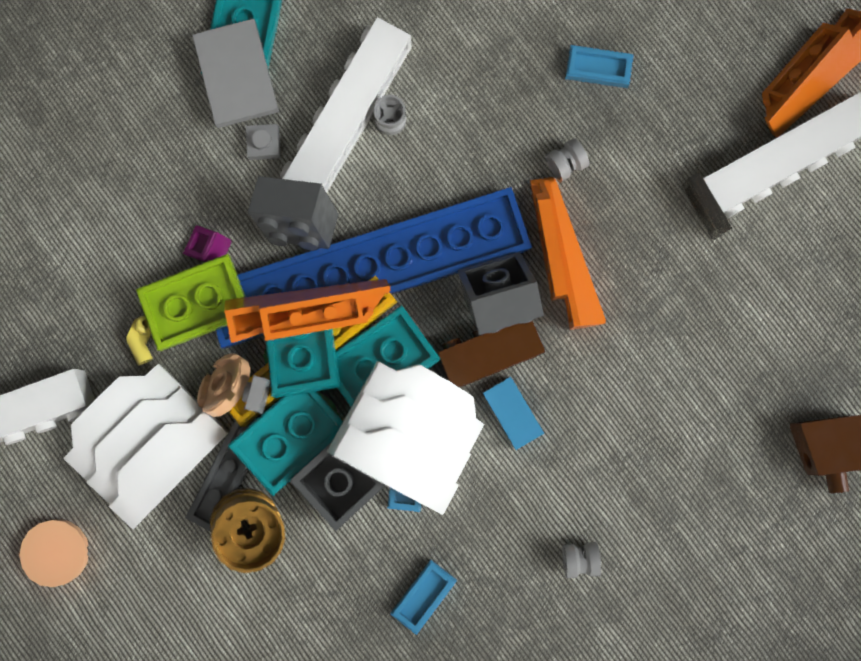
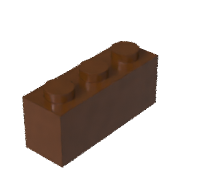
[438,320,545,388]

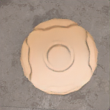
[197,353,251,417]
[19,519,89,587]

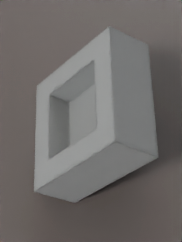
[246,124,281,160]
[242,376,271,414]

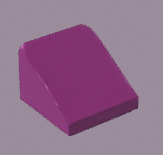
[183,225,232,263]

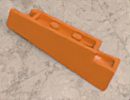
[762,8,861,137]
[530,177,606,330]
[224,279,390,343]

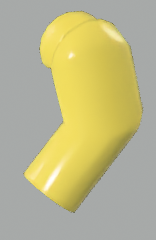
[126,316,153,366]

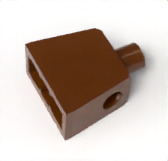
[790,415,861,493]

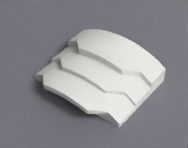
[327,361,484,515]
[63,364,229,529]

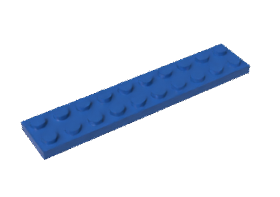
[216,187,532,349]

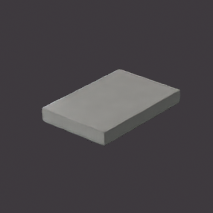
[192,19,279,128]

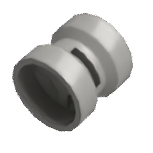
[373,94,407,136]
[545,138,590,182]
[562,542,601,578]

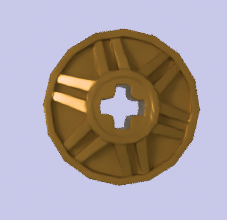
[210,488,285,573]

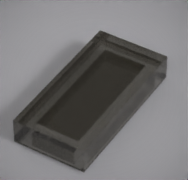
[681,172,732,240]

